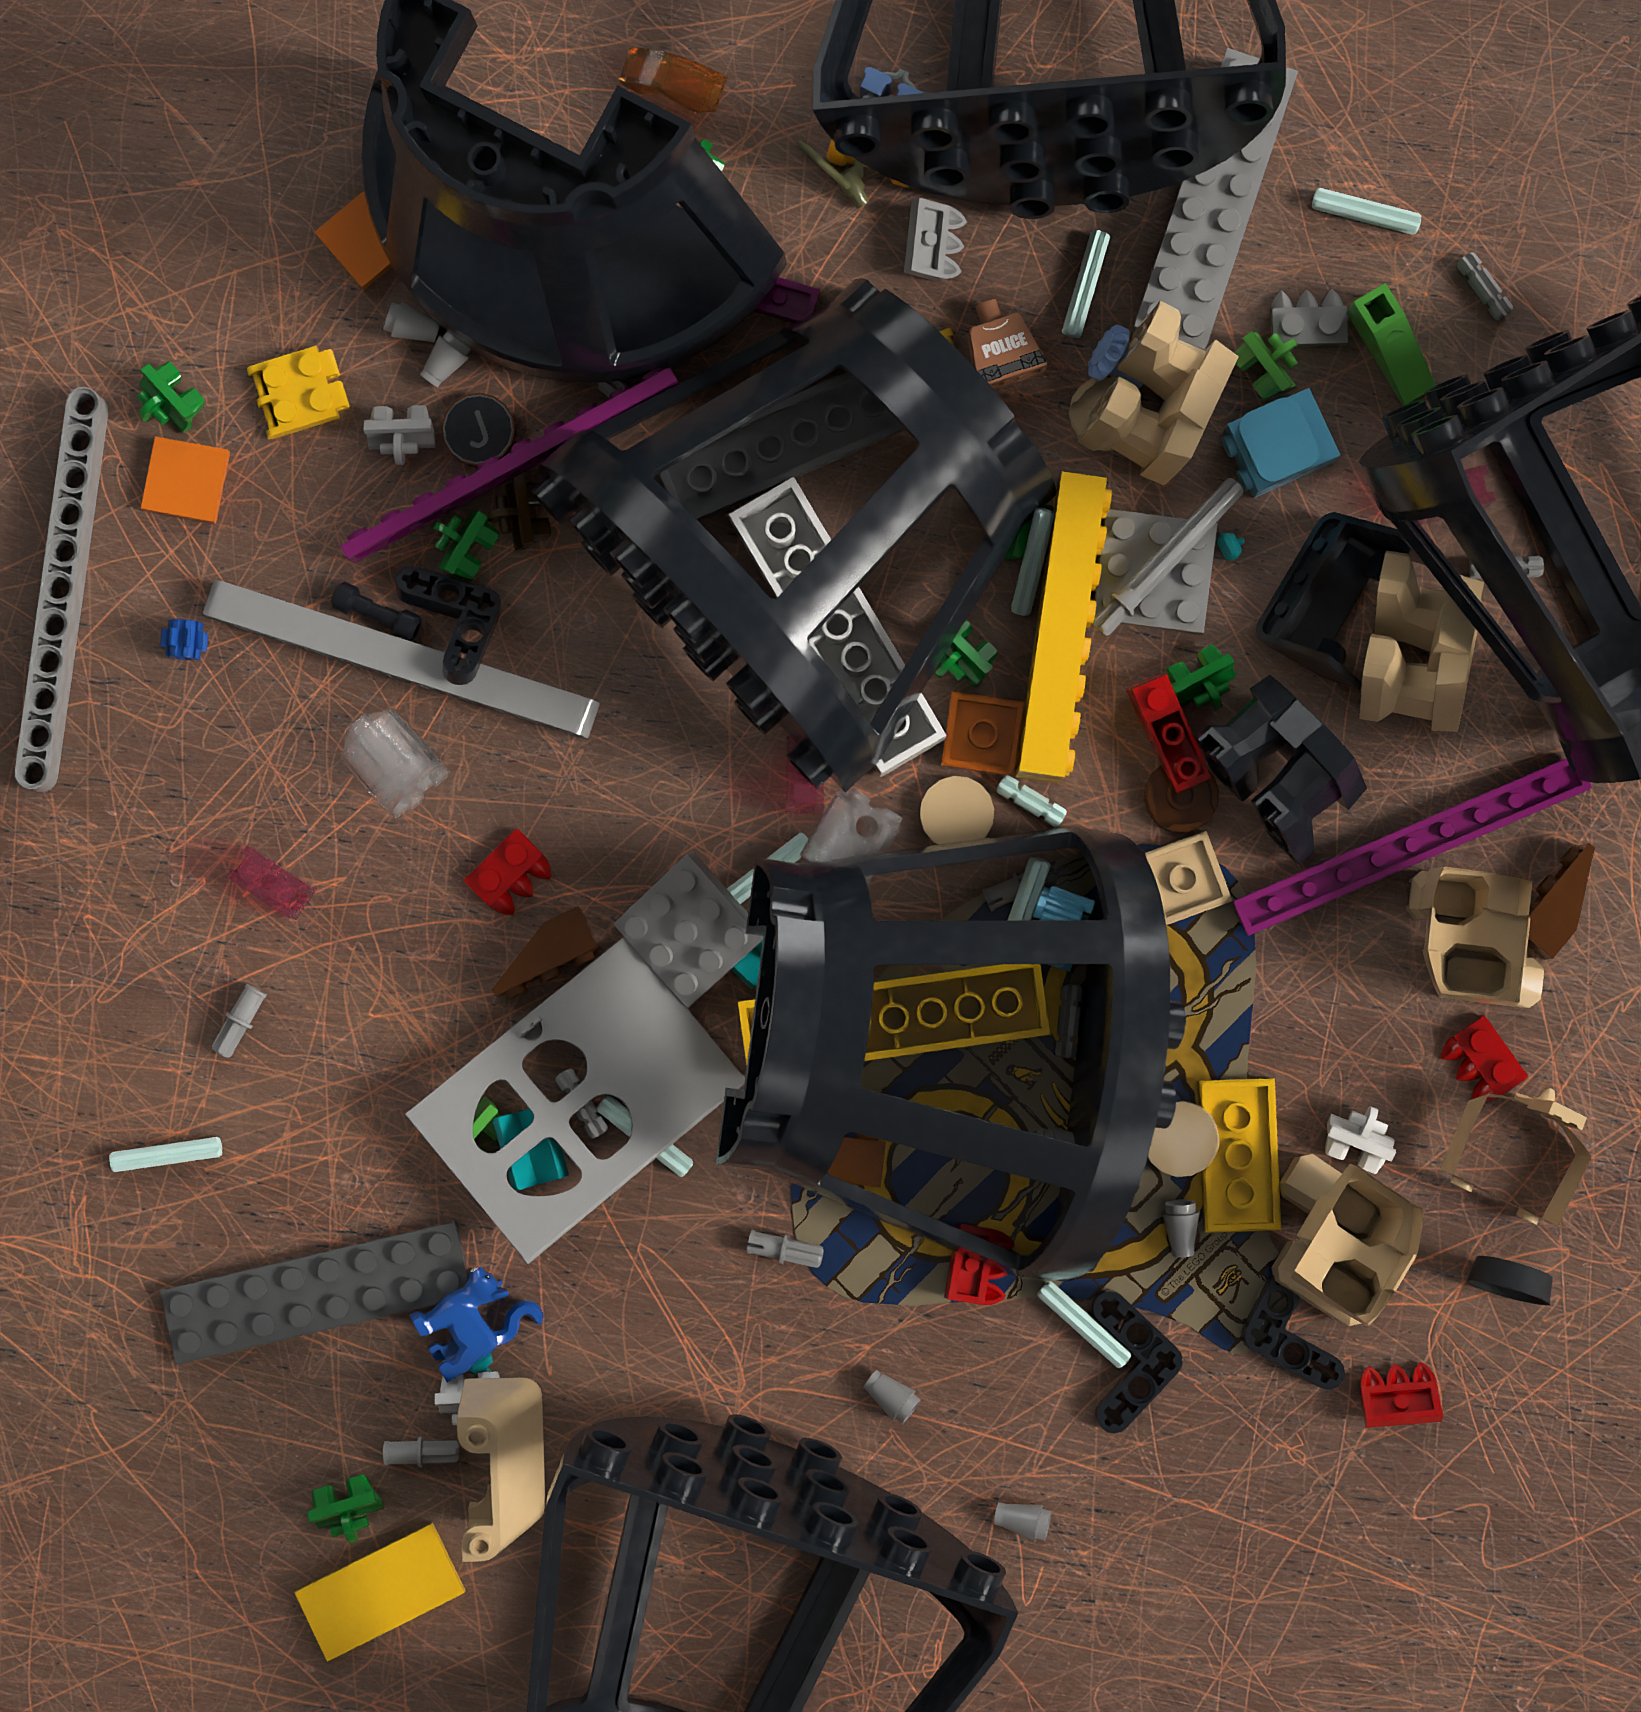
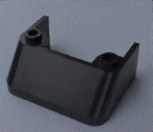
[1256,512,1425,690]

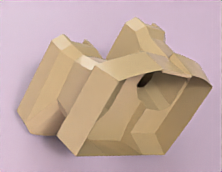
[1077,300,1239,485]
[1359,551,1484,732]
[1406,867,1544,1008]
[1271,1154,1423,1327]

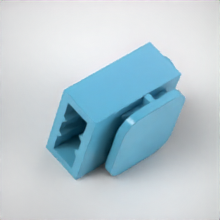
[1221,388,1340,498]

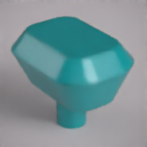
[1217,533,1245,561]
[468,1353,493,1375]

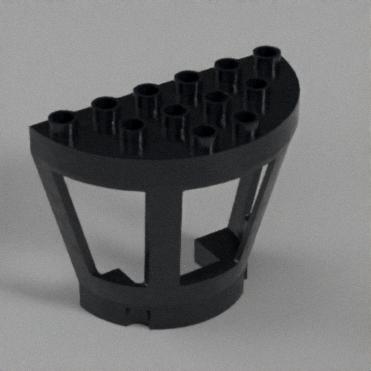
[361,0,787,383]
[812,0,1286,219]
[531,278,1057,793]
[1359,296,1641,783]
[716,827,1186,1282]
[527,1414,1018,1712]

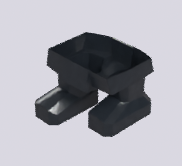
[1194,675,1367,864]

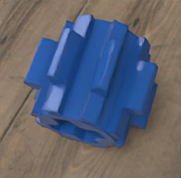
[160,619,208,661]

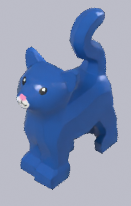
[410,1266,543,1383]

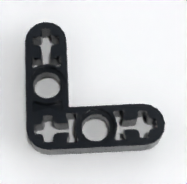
[396,566,501,685]
[1241,1271,1345,1389]
[1092,1289,1183,1434]

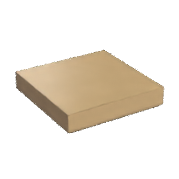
[1145,831,1232,925]

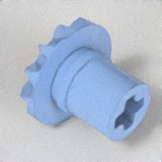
[1088,324,1144,388]

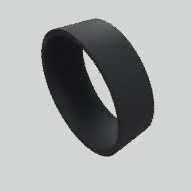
[1466,1256,1553,1306]

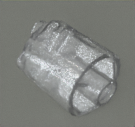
[339,709,450,819]
[799,788,903,886]

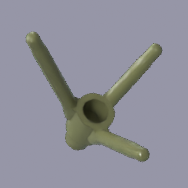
[797,140,869,208]

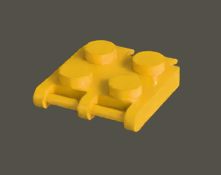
[247,346,350,439]

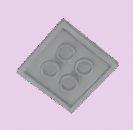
[1094,509,1218,635]
[613,850,763,1008]

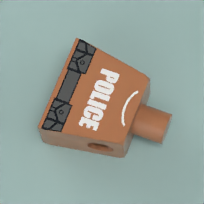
[968,299,1047,390]

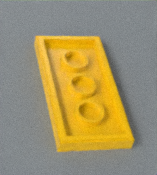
[1198,1078,1281,1233]
[294,1522,466,1662]

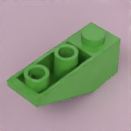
[1347,283,1436,406]

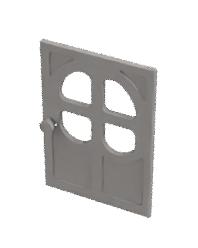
[405,937,745,1264]

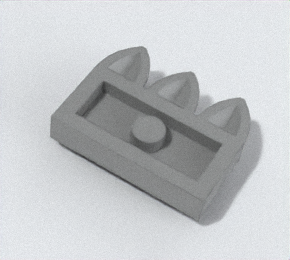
[904,197,967,281]
[1270,289,1348,348]

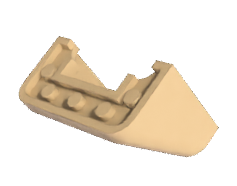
[457,1378,546,1562]

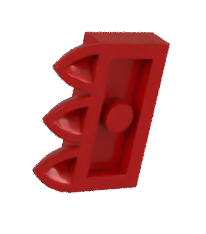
[463,828,551,915]
[1441,1015,1529,1102]
[944,1223,1015,1305]
[1359,1362,1443,1428]

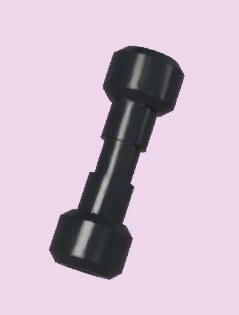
[331,581,422,641]

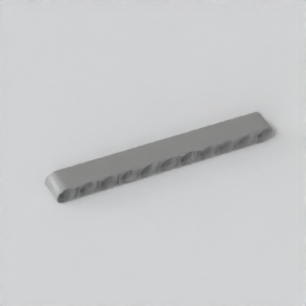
[15,387,109,792]
[202,580,600,739]

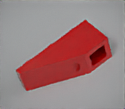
[1125,673,1211,793]

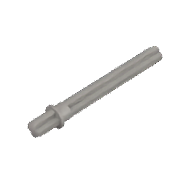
[1092,478,1244,636]

